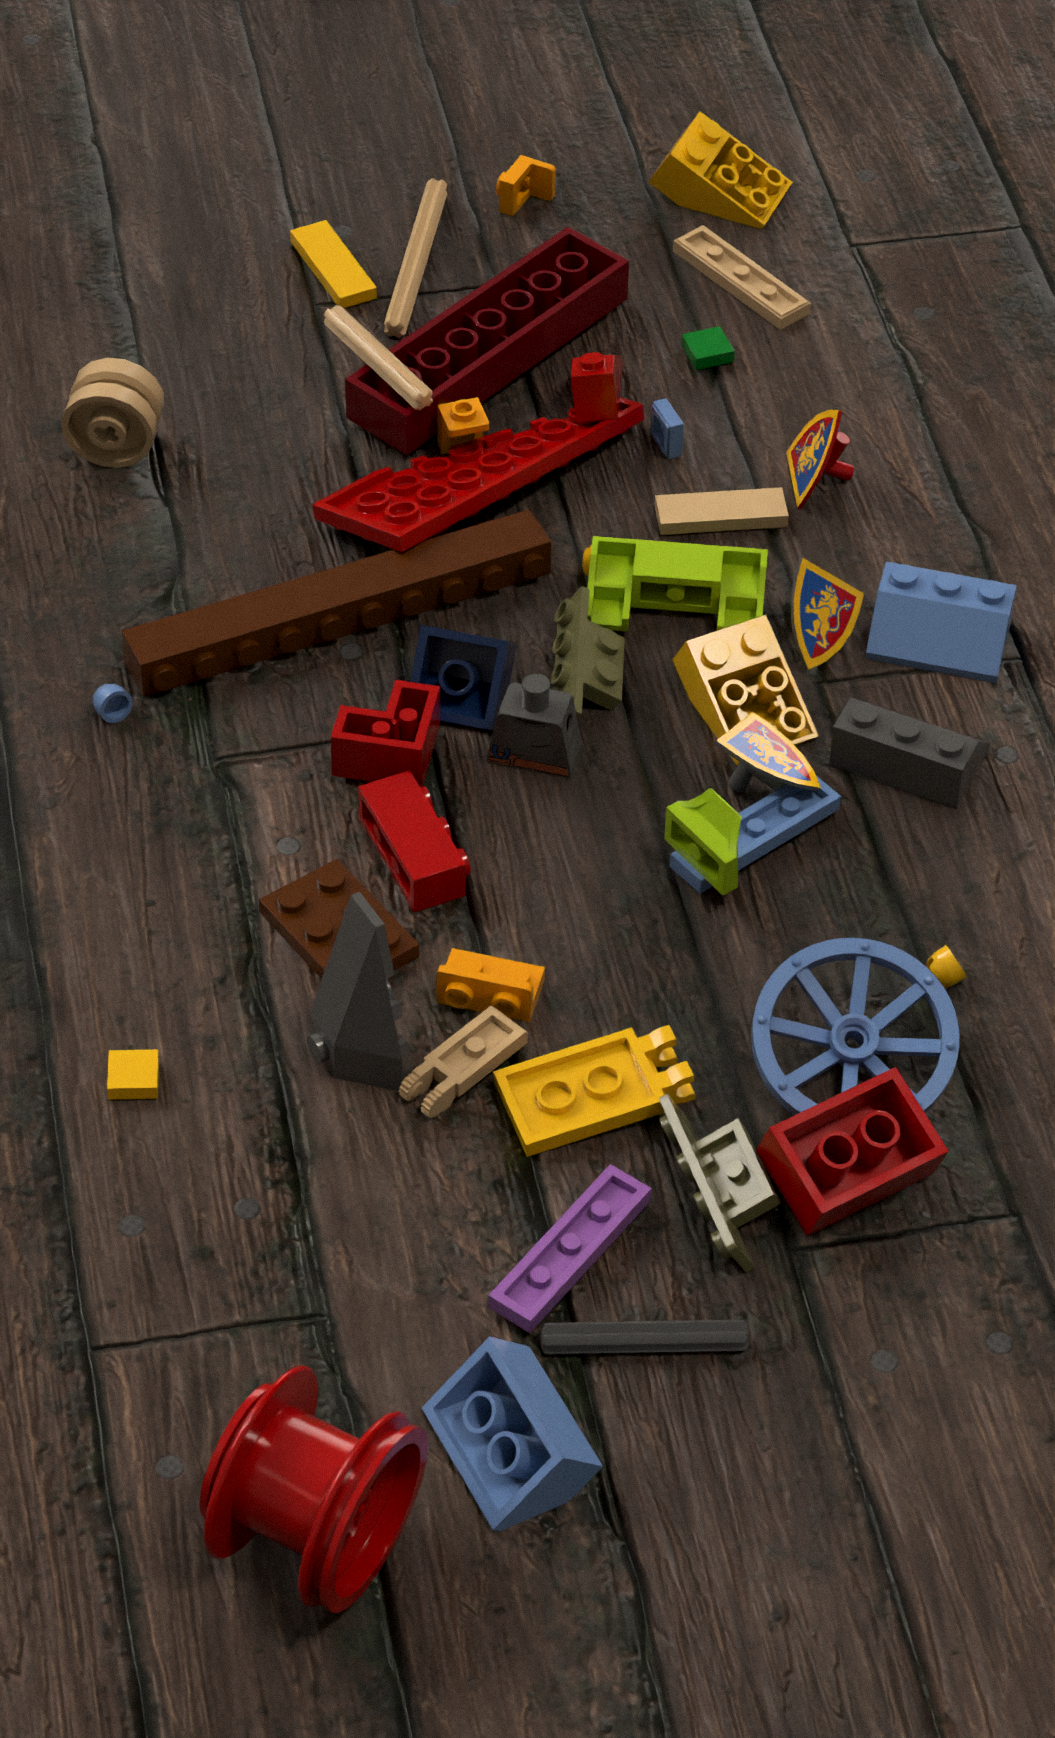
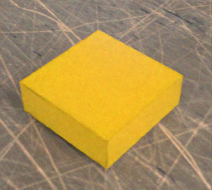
[107,1049,159,1100]

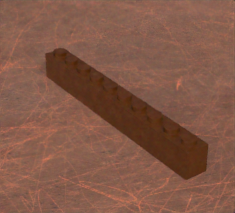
[122,509,551,697]

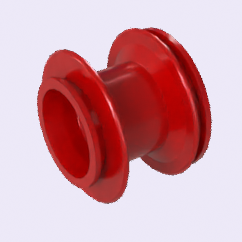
[199,1365,429,1613]

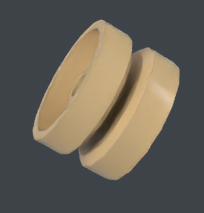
[61,358,164,468]

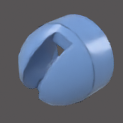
[92,684,133,723]

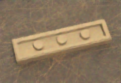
[673,225,811,330]

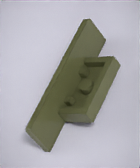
[550,586,625,719]
[659,1093,781,1272]

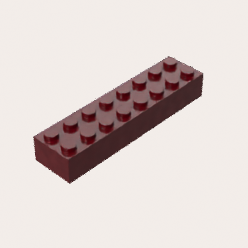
[345,226,629,455]

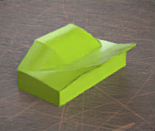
[664,788,742,895]

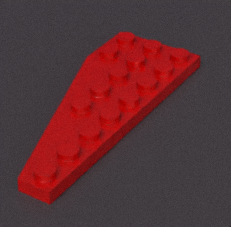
[312,397,645,552]

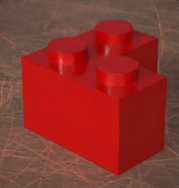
[331,680,440,787]

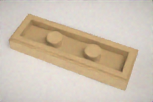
[655,487,789,535]

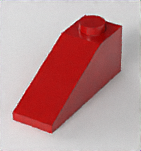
[571,352,623,422]

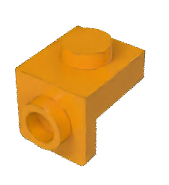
[496,155,556,216]
[437,397,489,454]

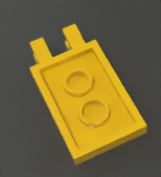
[493,1025,695,1157]

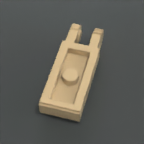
[398,1006,528,1119]

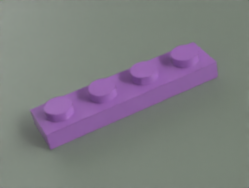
[488,1164,652,1333]

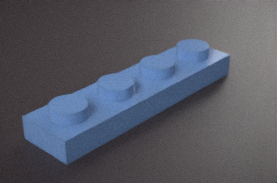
[669,776,841,894]

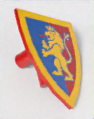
[786,410,854,509]

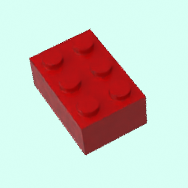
[756,1067,949,1236]

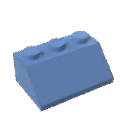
[865,562,1017,683]
[422,1336,603,1531]

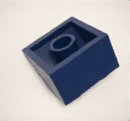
[410,625,517,730]

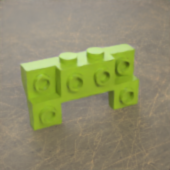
[587,536,768,631]

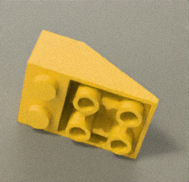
[649,111,793,229]
[672,615,819,765]

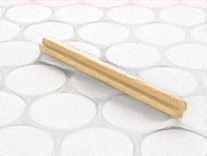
[384,178,447,338]

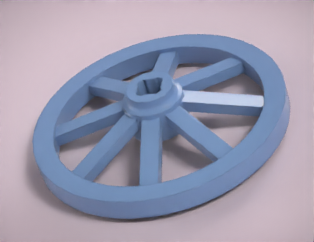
[751,938,960,1115]

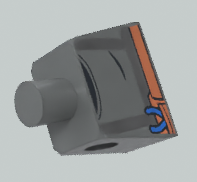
[487,674,582,779]

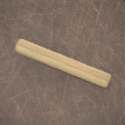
[324,305,433,410]

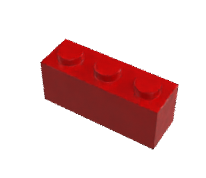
[358,770,471,913]

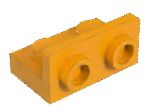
[436,948,545,1022]

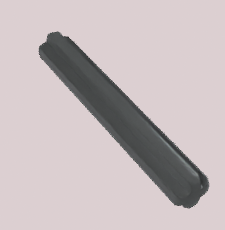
[541,1320,749,1354]

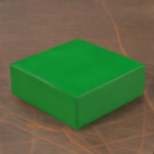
[681,326,735,370]

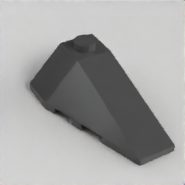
[307,891,411,1091]

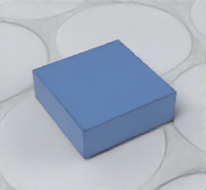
[650,398,684,459]

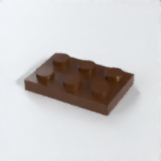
[259,859,419,979]

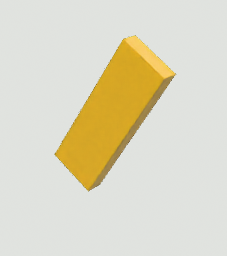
[290,220,377,308]

